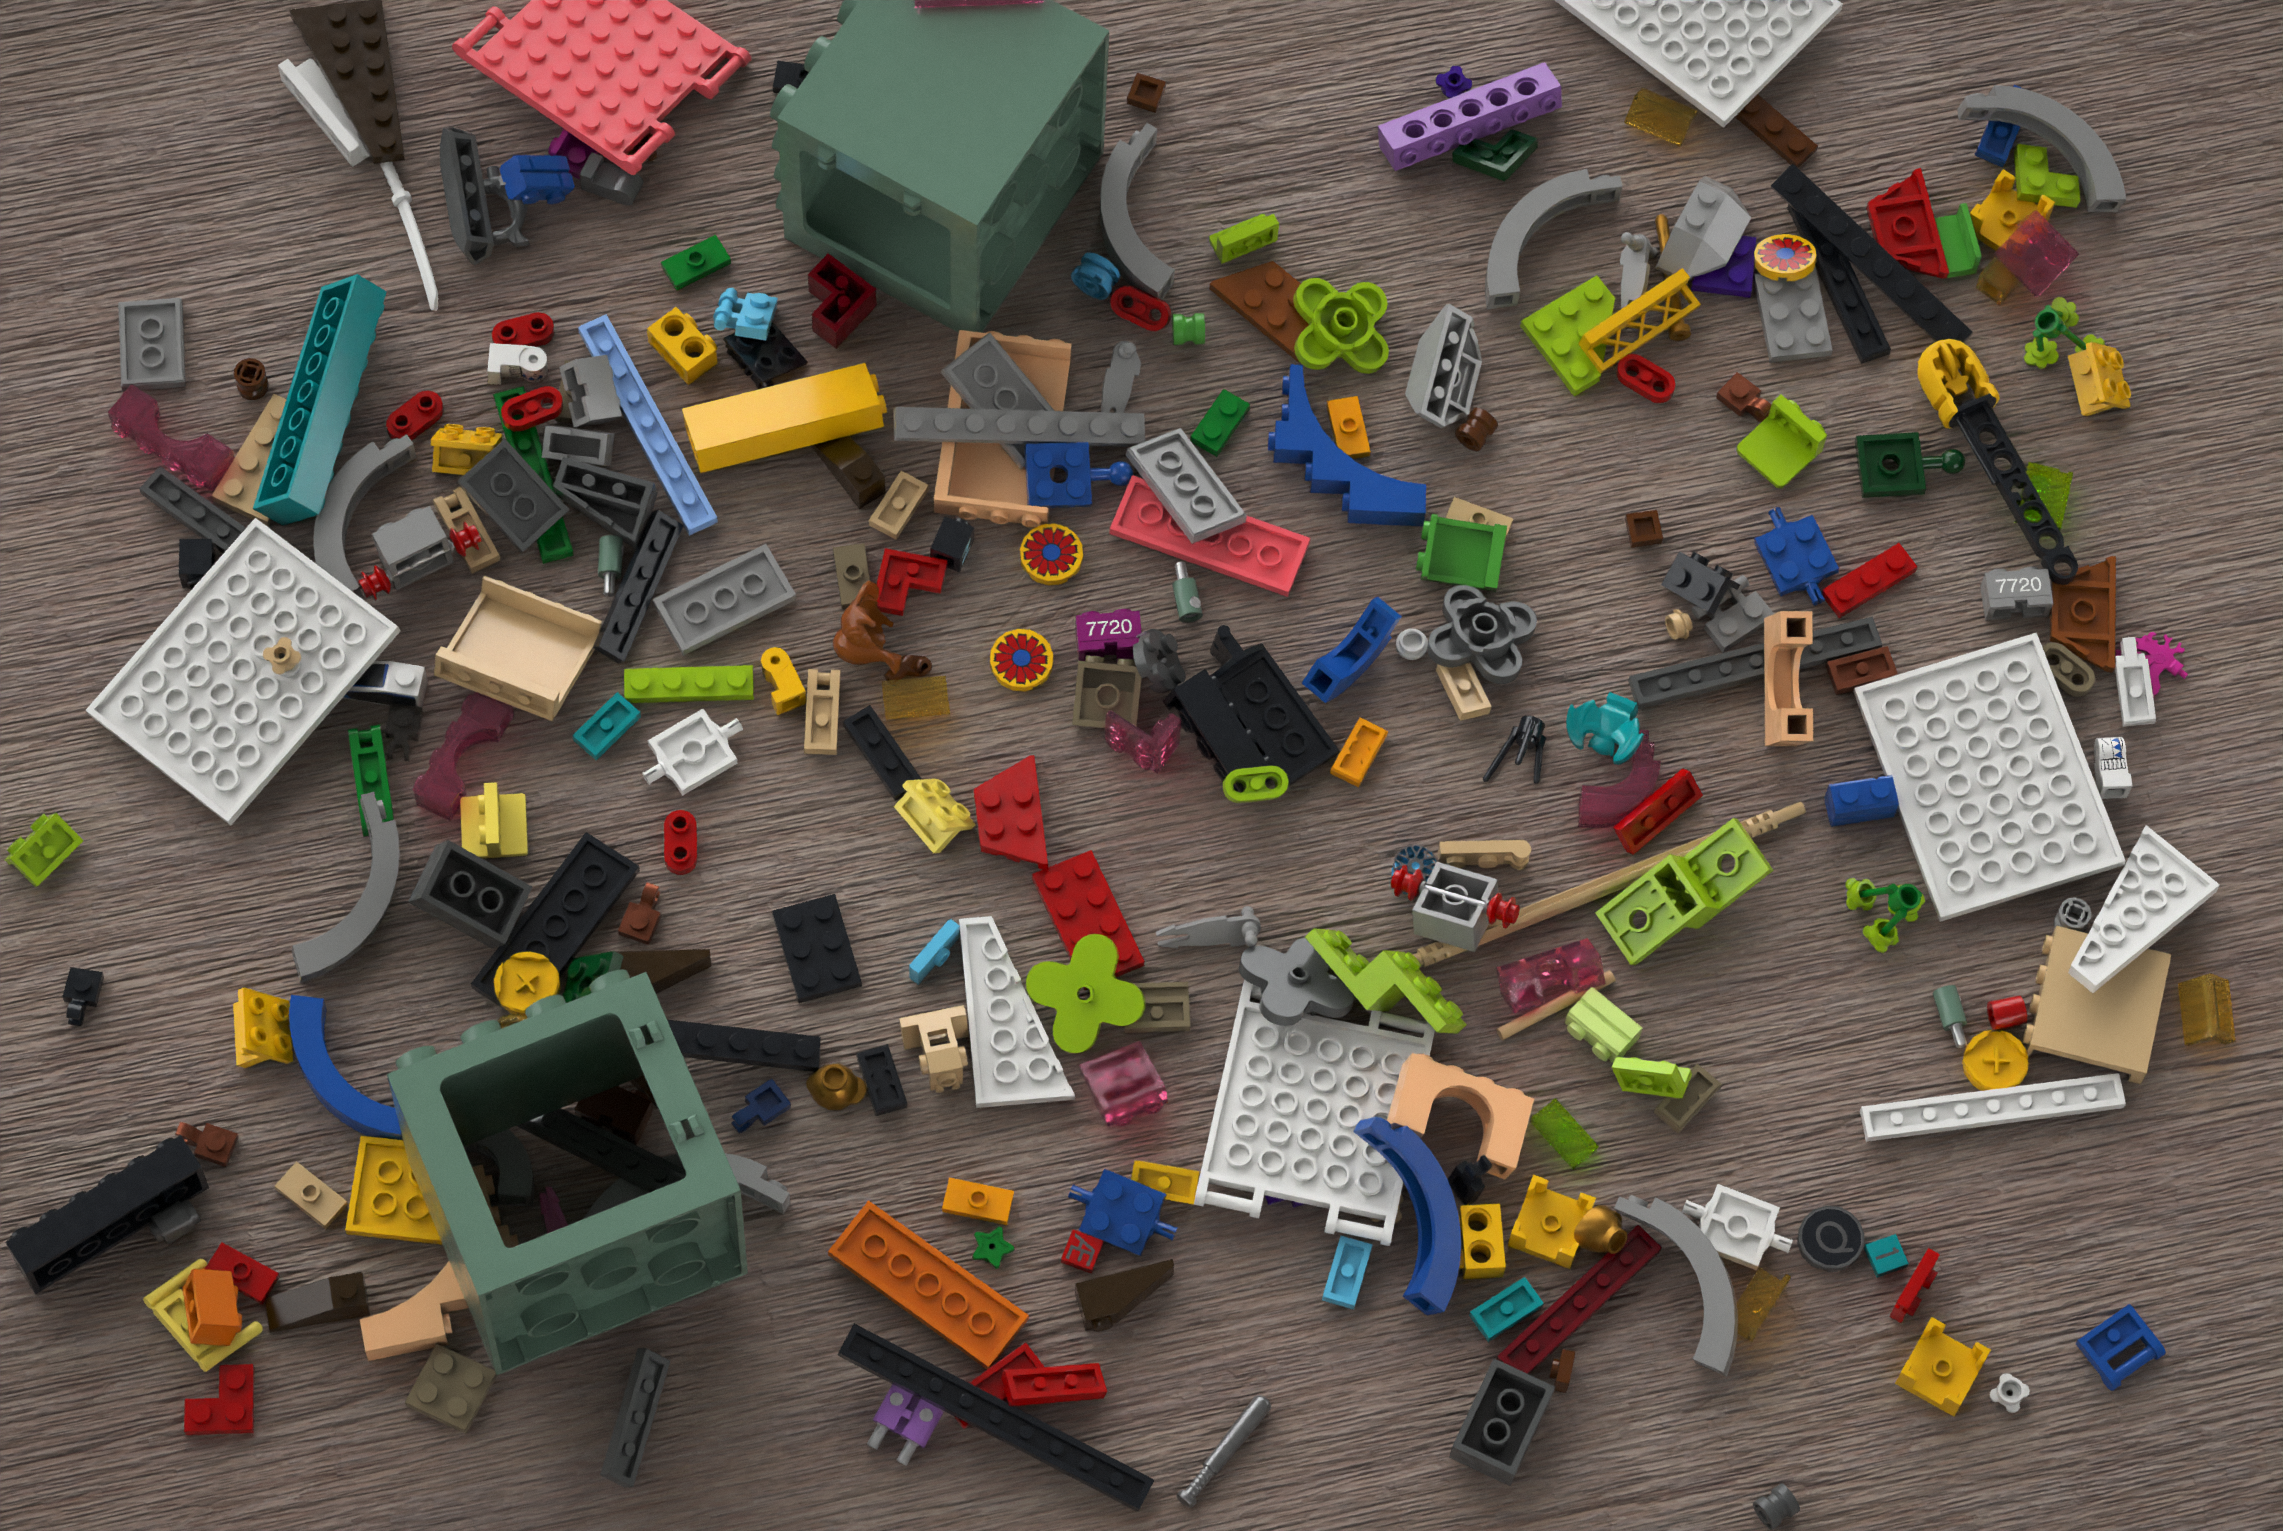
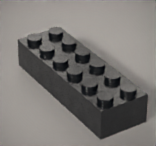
[5,1135,209,1295]

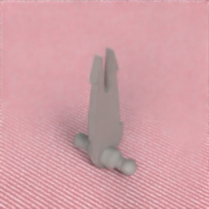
[1620,232,1658,331]
[1101,341,1142,413]
[1156,906,1261,949]

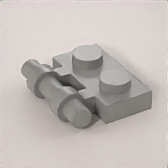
[1691,575,1774,653]

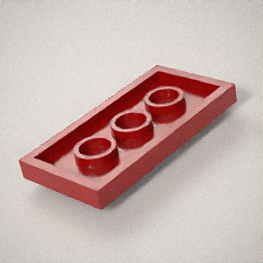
[1032,850,1145,990]

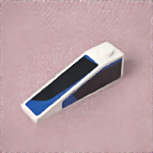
[343,661,428,711]

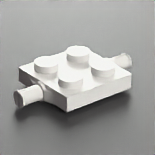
[642,709,743,796]
[1682,1184,1793,1270]

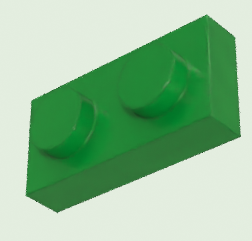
[1190,389,1250,457]

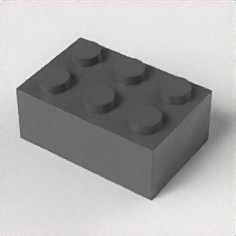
[408,840,532,948]
[1449,1359,1555,1486]

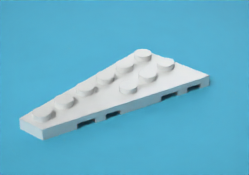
[2068,825,2220,993]
[959,916,1075,1108]

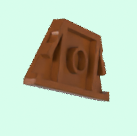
[1209,261,1309,363]
[2050,556,2116,673]

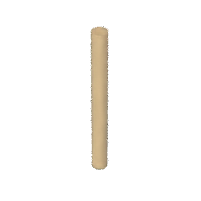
[1496,970,1616,1040]

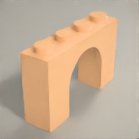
[1764,611,1813,747]
[1387,1053,1534,1179]

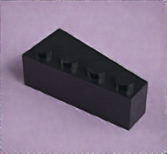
[1163,669,1274,792]

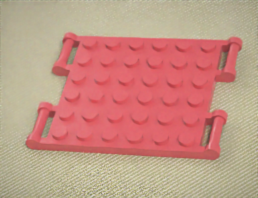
[452,0,752,175]

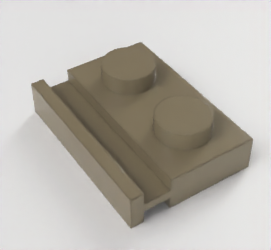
[1124,982,1191,1033]

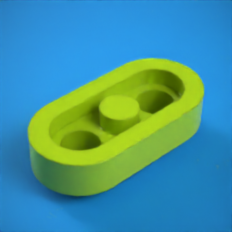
[1223,766,1289,803]

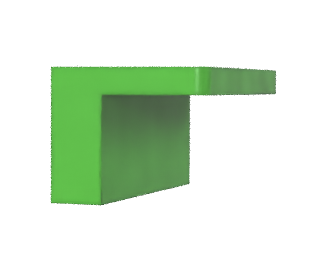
[1935,203,1982,278]

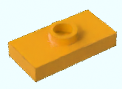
[1326,396,1371,459]
[1330,717,1388,788]
[942,1177,1014,1225]

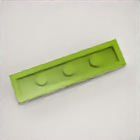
[624,665,754,703]

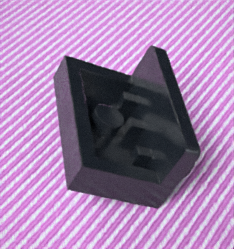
[1661,552,1740,614]

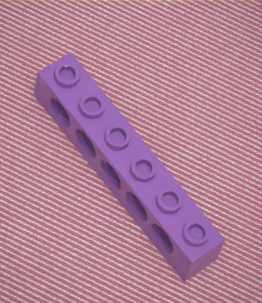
[1378,62,1562,171]

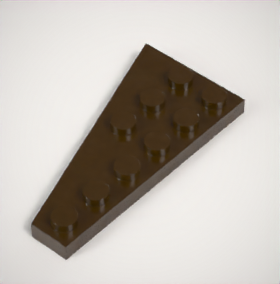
[289,0,405,164]

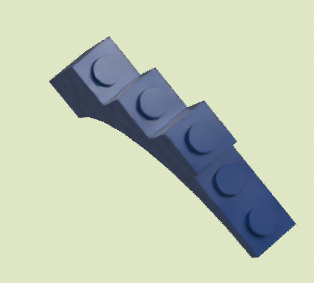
[1268,364,1426,526]

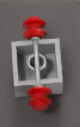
[358,506,482,601]
[1391,862,1520,952]

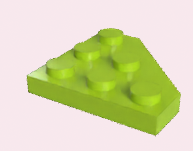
[1520,275,1615,397]

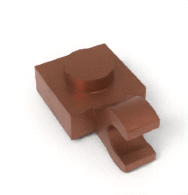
[1716,372,1771,423]
[618,882,661,945]
[175,1122,238,1167]

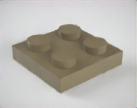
[405,1343,497,1434]

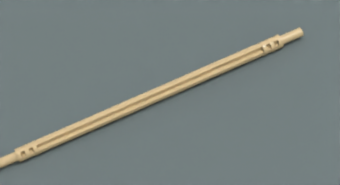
[1413,801,1806,967]

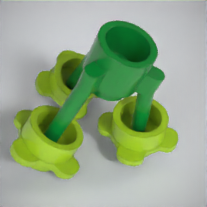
[1846,878,1925,953]

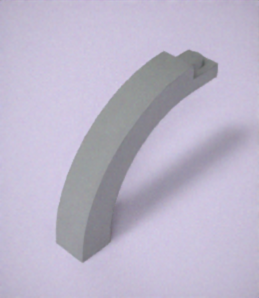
[1957,85,2126,212]
[1100,123,1175,300]
[1485,169,1623,310]
[313,435,416,599]
[292,792,400,983]
[584,1153,790,1219]
[1614,1195,1738,1377]

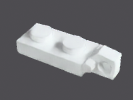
[2115,637,2156,727]

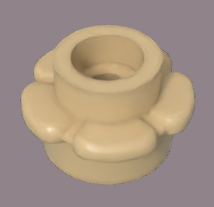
[1665,609,1693,640]

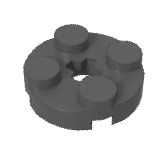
[1133,629,1186,693]

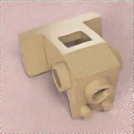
[899,1005,969,1093]

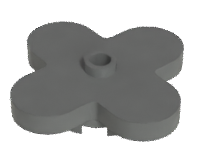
[1427,585,1537,684]
[1238,938,1355,1026]

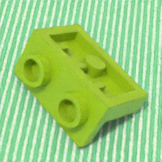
[1209,214,1279,264]
[5,813,84,887]
[1612,1057,1692,1098]

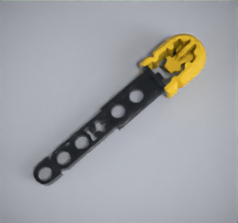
[1918,339,2078,585]

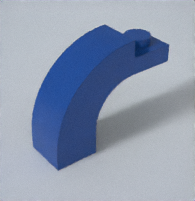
[1302,597,1402,703]

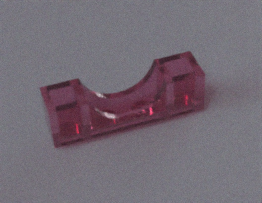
[108,384,234,492]
[413,692,514,822]

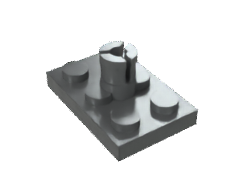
[457,439,569,554]

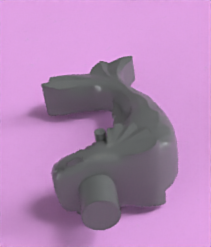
[483,166,530,248]

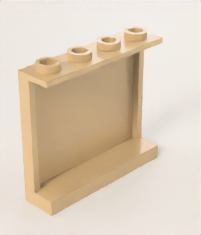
[434,576,602,721]
[2022,926,2171,1084]

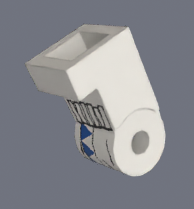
[487,343,548,385]
[2094,737,2132,799]

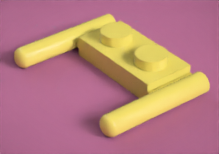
[143,1259,263,1372]

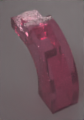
[1578,730,1661,828]

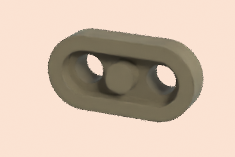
[2042,642,2095,697]

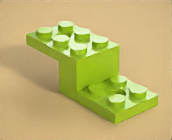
[1595,818,1774,966]
[1305,928,1467,1034]

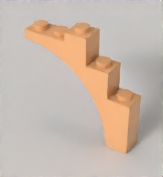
[360,1165,519,1361]

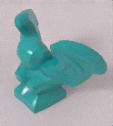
[1566,692,1644,765]

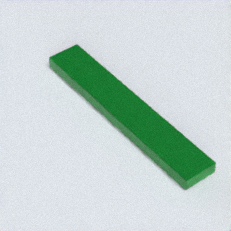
[493,386,574,564]

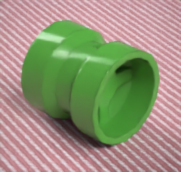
[1172,313,1205,345]

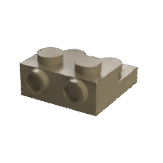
[1072,655,1142,731]

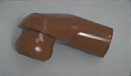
[884,655,932,686]

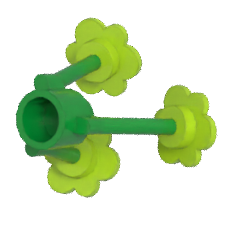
[2024,297,2105,369]

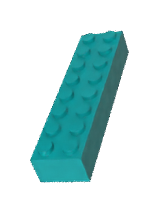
[253,274,387,526]

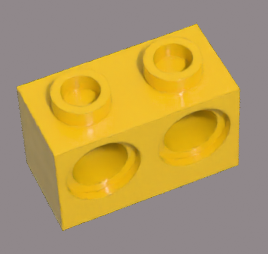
[647,307,718,385]
[1458,1204,1506,1279]

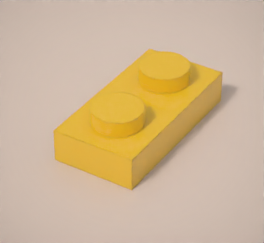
[1131,1160,1201,1204]

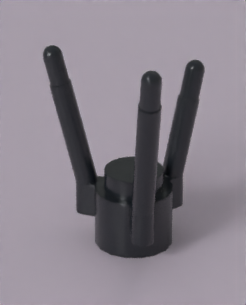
[1483,716,1547,784]

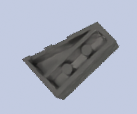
[553,457,658,550]

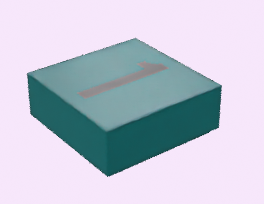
[1864,1234,1909,1278]

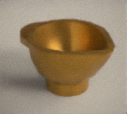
[806,1064,866,1110]
[1574,1205,1627,1254]

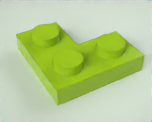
[2014,144,2081,208]

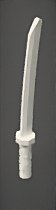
[380,162,438,311]

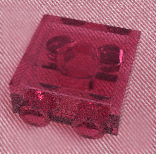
[1079,1041,1168,1127]

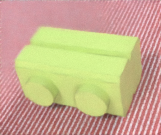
[1565,987,1643,1063]

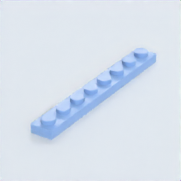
[578,314,718,536]

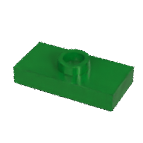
[661,235,731,291]

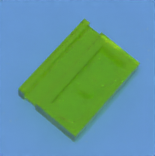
[2015,462,2073,531]

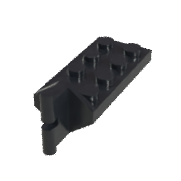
[1210,625,1339,787]

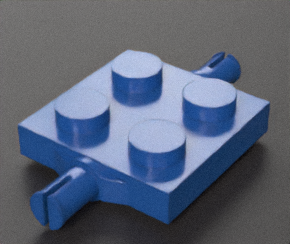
[1754,507,1839,606]
[1068,1169,1178,1256]

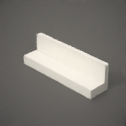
[278,59,369,167]

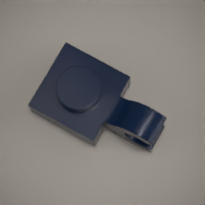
[731,1078,791,1134]

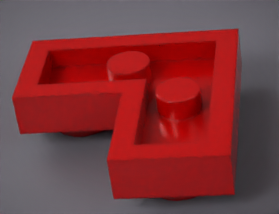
[877,548,948,616]
[184,1364,255,1435]

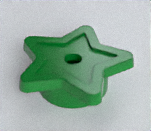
[972,1227,1015,1269]

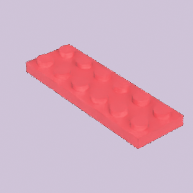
[1109,475,1310,597]

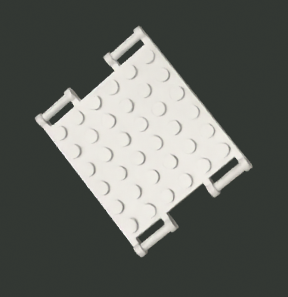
[1194,979,1435,1247]

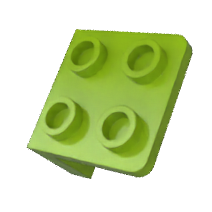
[1736,394,1827,488]

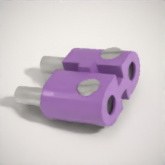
[867,1384,944,1466]

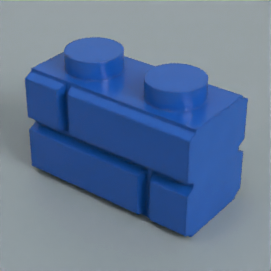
[500,155,575,204]
[1824,775,1899,827]

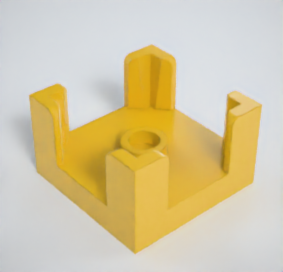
[1970,169,2055,263]
[1508,1174,1596,1269]
[1895,1317,1991,1417]

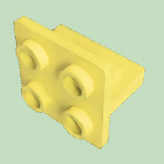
[894,779,975,854]
[460,782,528,859]

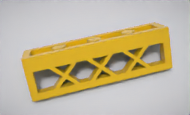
[1578,268,1701,374]

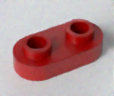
[1110,286,1171,331]
[492,312,554,347]
[1616,354,1676,403]
[501,386,563,432]
[386,391,444,441]
[664,810,697,875]

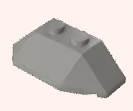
[1655,176,1751,280]
[1405,304,1482,428]

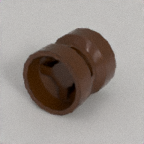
[234,358,269,400]
[1455,407,1498,452]

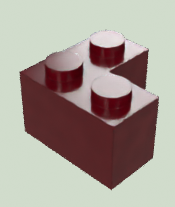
[808,253,877,349]

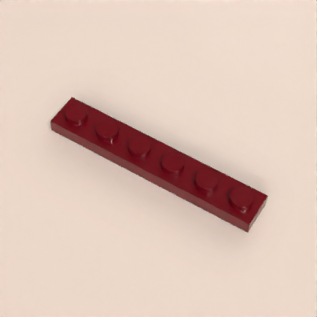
[1496,1225,1662,1374]

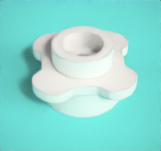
[1990,1374,2030,1413]

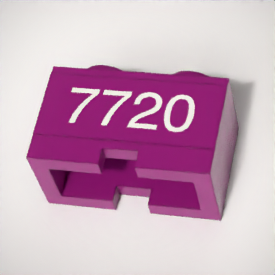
[1075,609,1142,661]

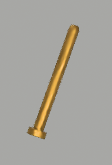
[1655,214,1691,341]

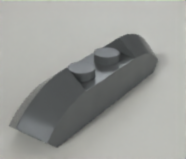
[440,127,494,266]

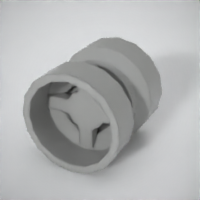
[2054,897,2091,932]

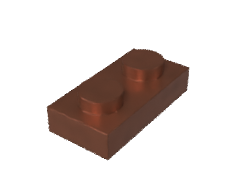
[1826,646,1898,695]

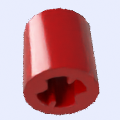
[1987,995,2027,1030]

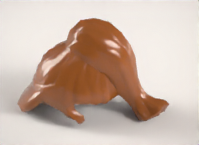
[833,581,902,675]

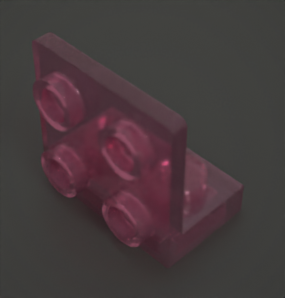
[1994,210,2079,297]
[1105,710,1181,774]

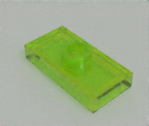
[1530,1098,1599,1170]

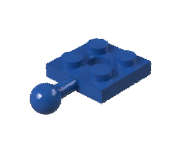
[1024,442,1133,508]

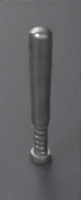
[1177,1395,1271,1508]

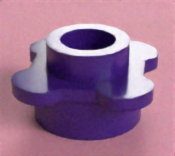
[1436,66,1472,98]

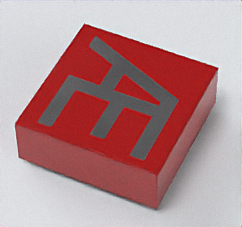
[1061,1229,1104,1274]

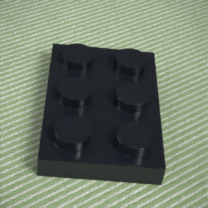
[772,894,862,1003]

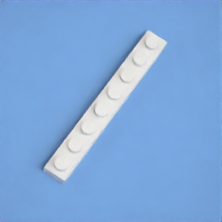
[1860,1073,2126,1142]

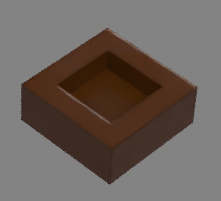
[1127,73,1166,113]
[1625,510,1663,548]
[1549,1349,1576,1393]

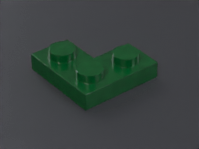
[1452,129,1538,182]

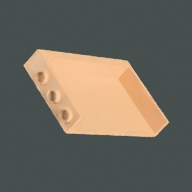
[934,330,1072,528]

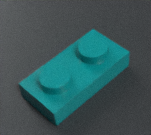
[572,692,641,761]
[1469,1277,1544,1342]

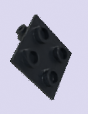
[723,322,808,389]

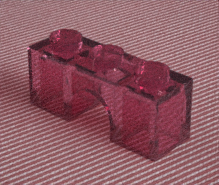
[1496,938,1606,1013]

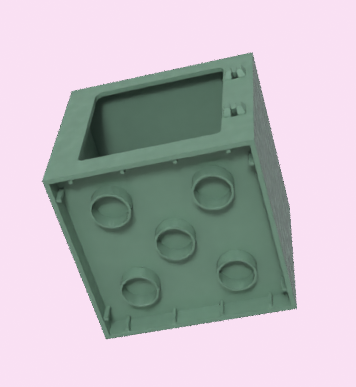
[770,0,1109,333]
[387,969,748,1375]

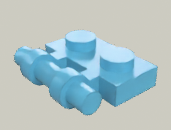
[713,288,778,341]

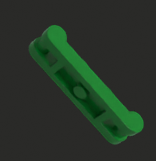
[348,724,394,837]

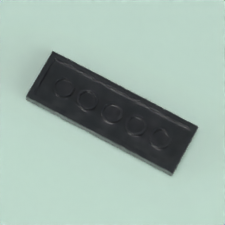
[471,832,640,1021]

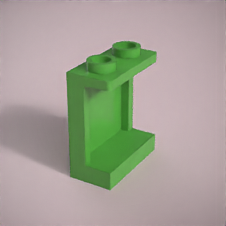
[1416,514,1507,592]

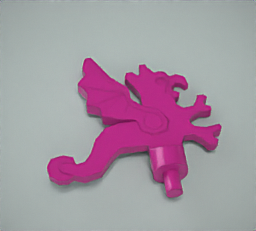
[2115,632,2188,699]

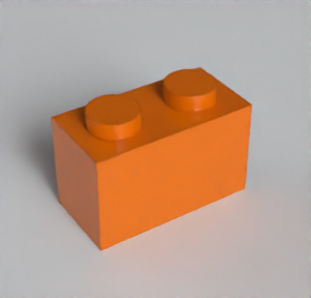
[182,1269,242,1346]

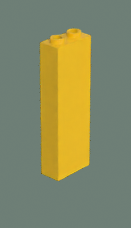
[682,363,887,473]

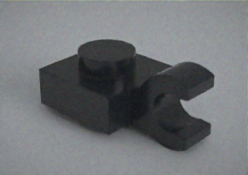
[63,967,104,1027]
[1448,1155,1492,1205]

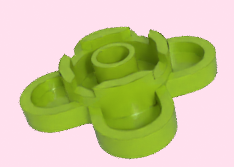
[1293,278,1389,374]
[1026,934,1146,1053]

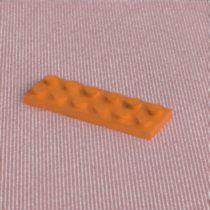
[828,1200,1029,1370]

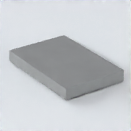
[118,298,186,392]

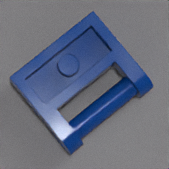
[2076,1304,2166,1391]

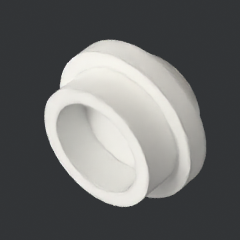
[1396,629,1428,660]

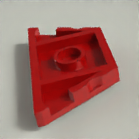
[1866,168,1949,279]
[973,755,1049,870]

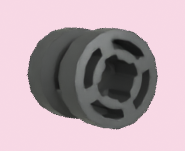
[1753,1483,1800,1530]

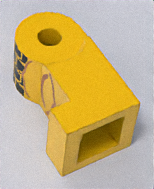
[761,647,807,716]

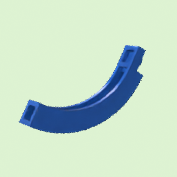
[289,995,403,1140]
[1353,1116,1461,1316]

